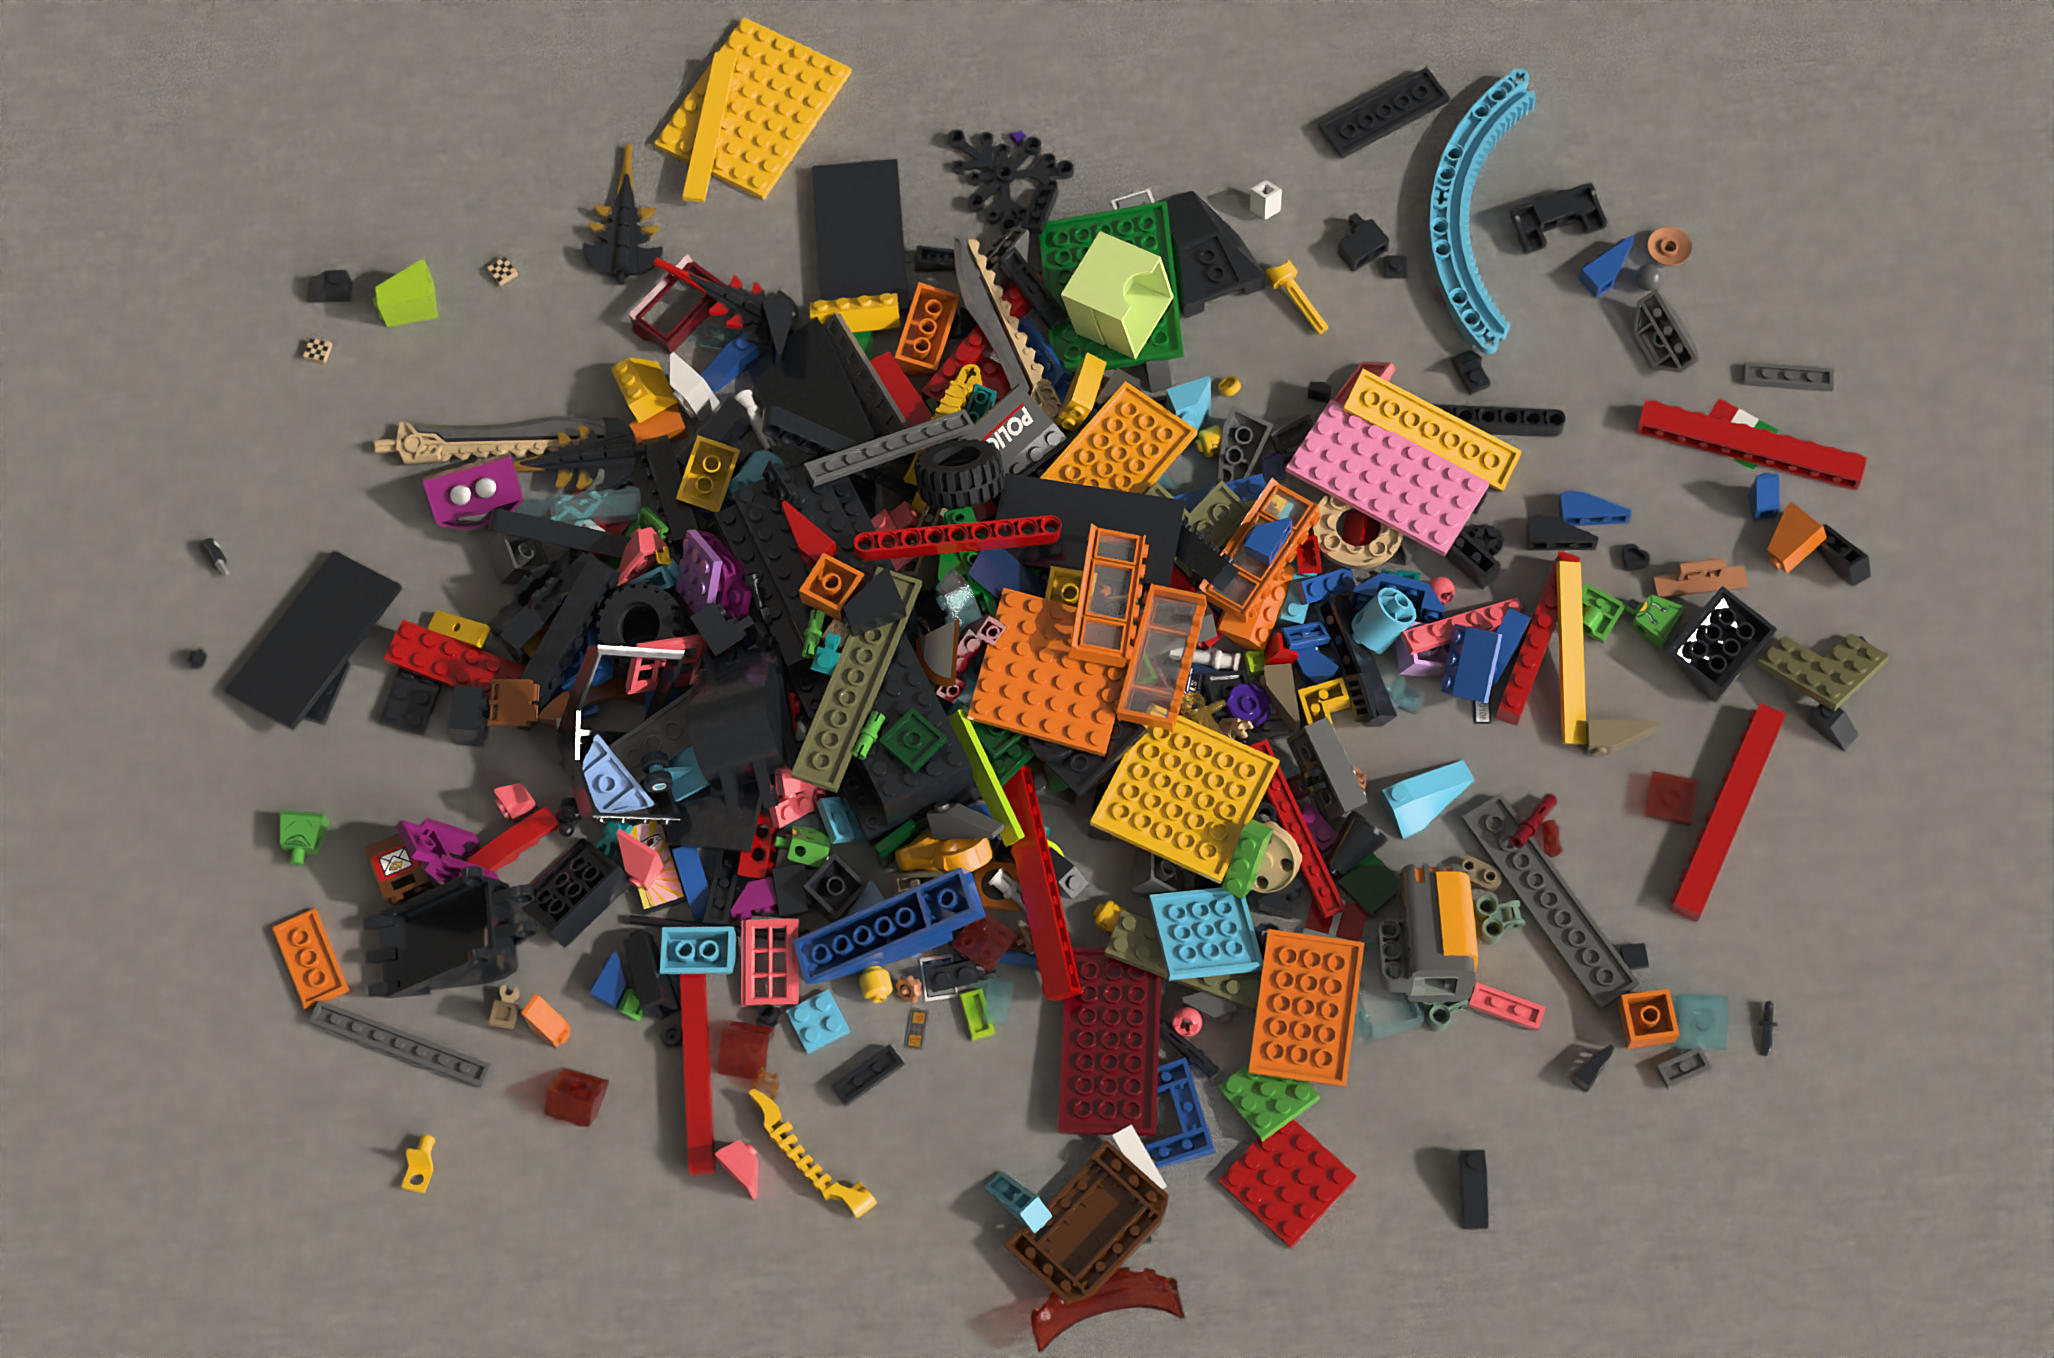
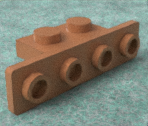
[1653,557,1748,598]

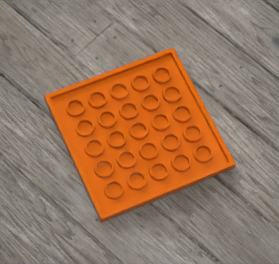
[967,588,1139,757]

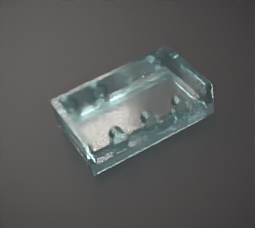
[1355,934,1425,1045]

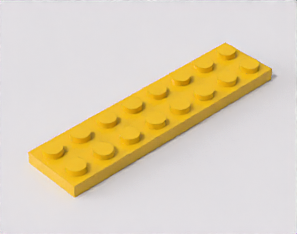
[1342,369,1522,492]

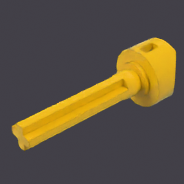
[1264,258,1329,335]

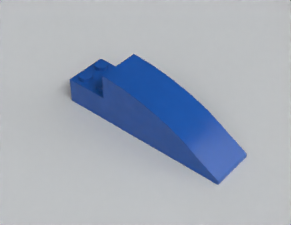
[793,867,986,985]

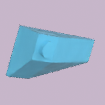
[1380,760,1475,840]

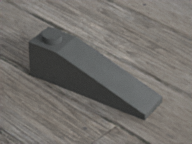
[1216,405,1274,483]
[1131,846,1184,899]

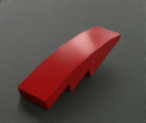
[1289,515,1322,574]
[466,806,560,872]

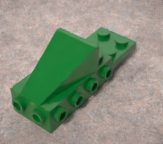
[935,506,998,645]

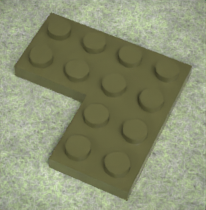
[1144,480,1251,578]
[1756,633,1889,711]

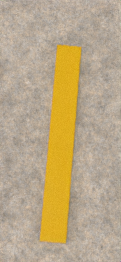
[682,52,737,203]
[1556,561,1587,745]

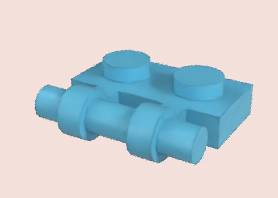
[816,797,865,844]

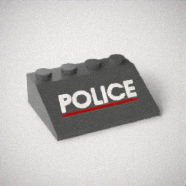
[955,384,1067,497]

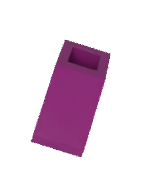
[730,877,779,922]

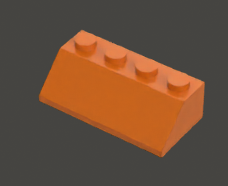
[894,282,961,375]
[1216,554,1296,650]

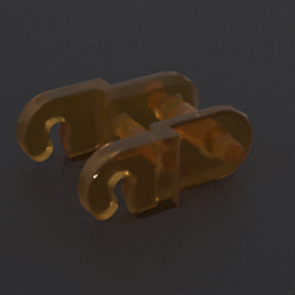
[753,1067,780,1100]

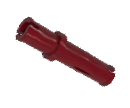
[1510,793,1557,848]

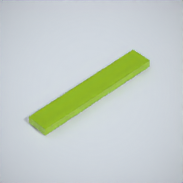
[948,708,1025,847]

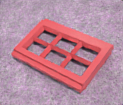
[625,634,707,694]
[741,919,799,1006]

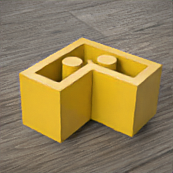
[1298,677,1350,725]

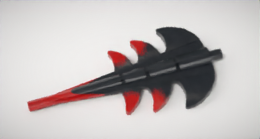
[653,257,799,346]

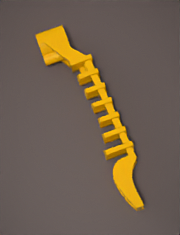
[904,364,982,485]
[748,1089,877,1218]

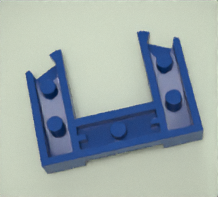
[1144,1058,1216,1168]

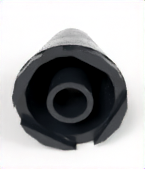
[1325,810,1388,876]

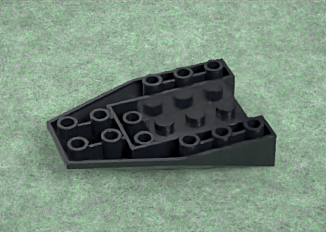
[1165,190,1266,319]

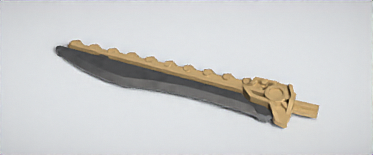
[954,235,1063,428]
[374,416,606,465]

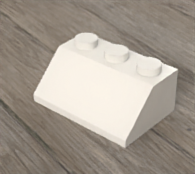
[670,352,720,422]

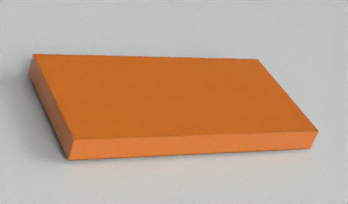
[271,908,350,1011]

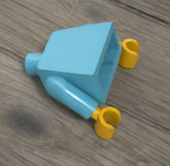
[616,546,680,592]

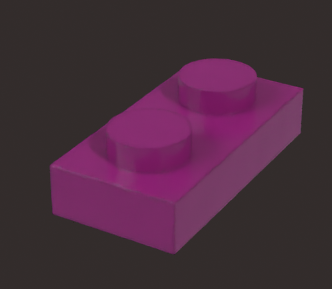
[1300,803,1338,854]

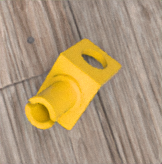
[402,1135,435,1193]

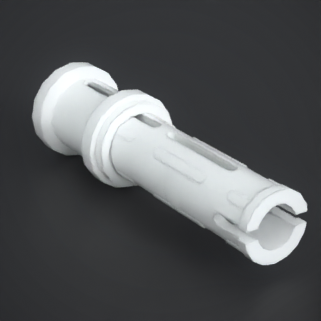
[734,390,778,452]
[1170,648,1241,671]
[988,867,1026,912]

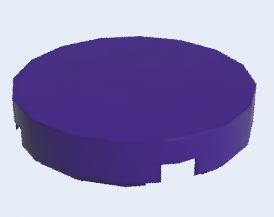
[1225,683,1271,728]

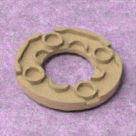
[1313,495,1403,569]

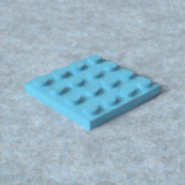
[1149,888,1263,981]

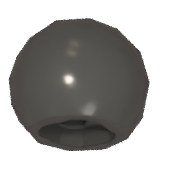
[1636,264,1663,291]

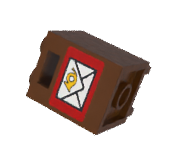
[364,833,435,905]

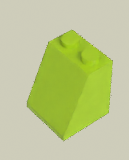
[373,259,439,327]

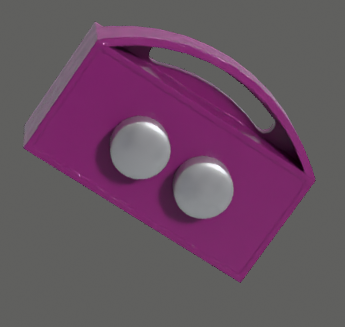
[423,452,523,529]

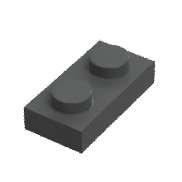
[1656,1046,1712,1089]

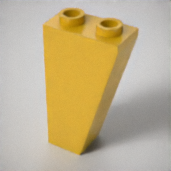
[1055,353,1107,433]

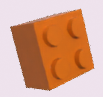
[799,553,866,622]
[1617,988,1679,1049]

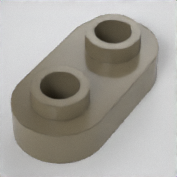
[1457,856,1502,892]

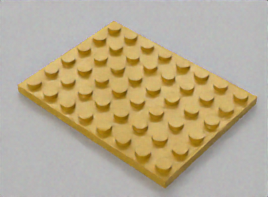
[654,17,851,200]

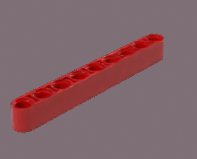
[854,515,1062,561]
[680,974,715,1176]

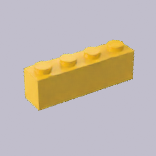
[810,293,901,332]

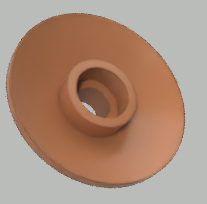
[1647,227,1692,266]

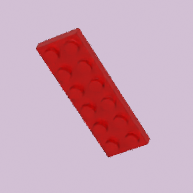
[384,619,526,700]

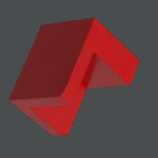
[1264,632,1298,665]

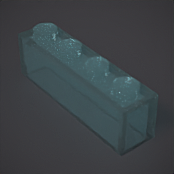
[550,486,643,527]

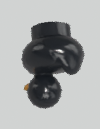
[556,797,584,837]

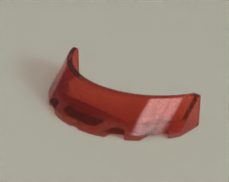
[1031,1267,1185,1353]

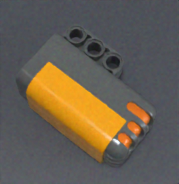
[1377,863,1478,1002]

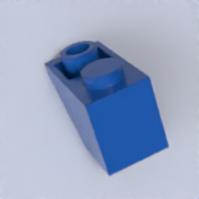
[1748,473,1780,520]
[590,952,629,1012]

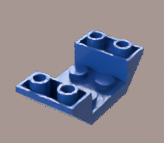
[1352,572,1445,624]

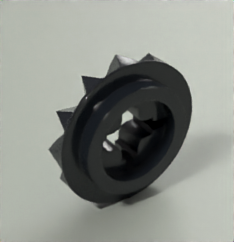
[1468,523,1504,556]

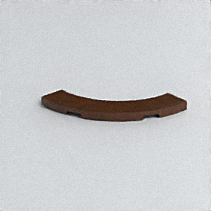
[537,677,645,731]

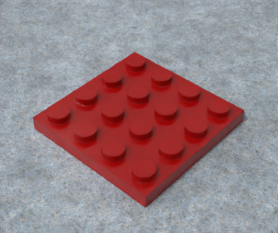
[1218,1119,1357,1249]

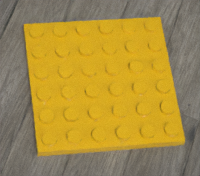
[1090,703,1280,884]

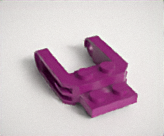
[698,531,752,621]
[396,817,500,883]

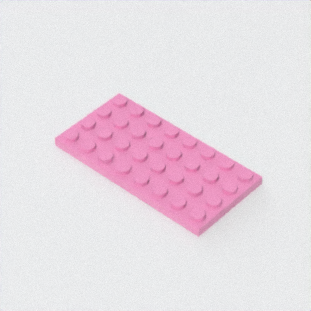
[1286,399,1489,556]

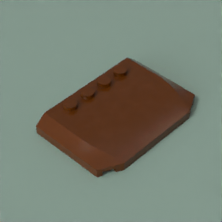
[1004,1139,1170,1305]

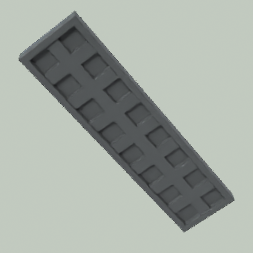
[824,313,910,462]

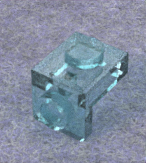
[1388,676,1427,715]

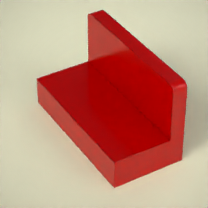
[1342,510,1380,546]

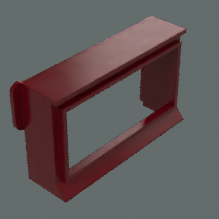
[629,254,727,354]

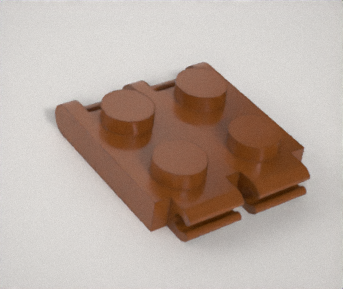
[486,679,540,726]

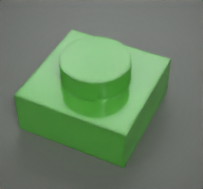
[617,989,643,1021]

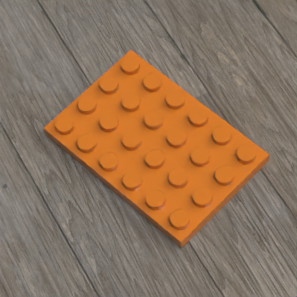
[1249,929,1364,1088]

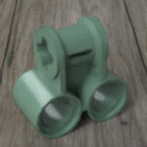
[1474,895,1526,945]
[1415,1000,1469,1032]

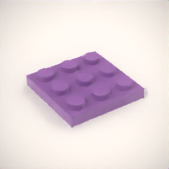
[676,530,722,613]

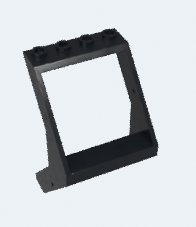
[557,645,685,825]

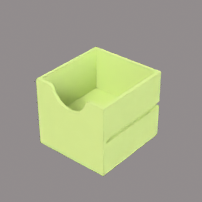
[1061,231,1173,359]

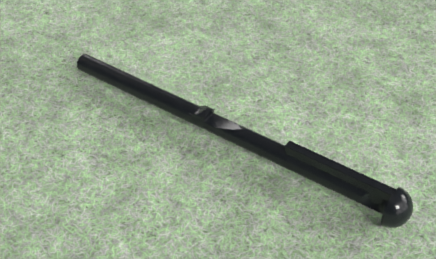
[629,915,811,941]

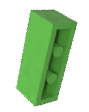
[1221,819,1273,899]

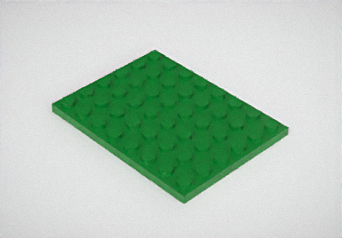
[1039,201,1185,375]

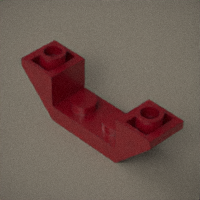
[934,614,1007,704]

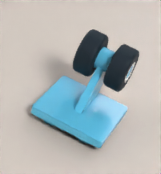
[640,746,710,802]

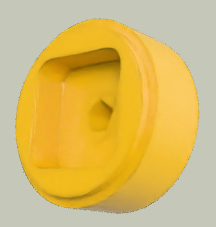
[1218,376,1241,397]

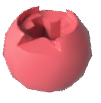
[1428,577,1455,605]
[1172,1007,1202,1037]

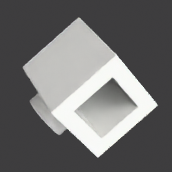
[1250,180,1281,219]

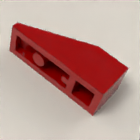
[782,500,837,568]

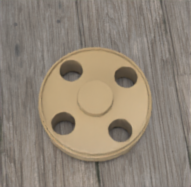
[1252,821,1302,893]

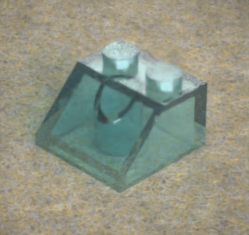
[1675,994,1729,1050]

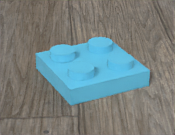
[786,989,850,1054]

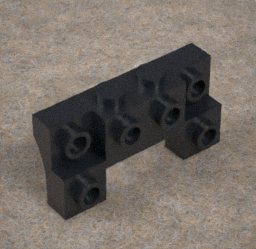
[1509,182,1608,255]

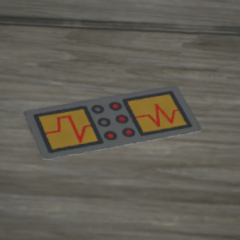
[905,1008,929,1051]

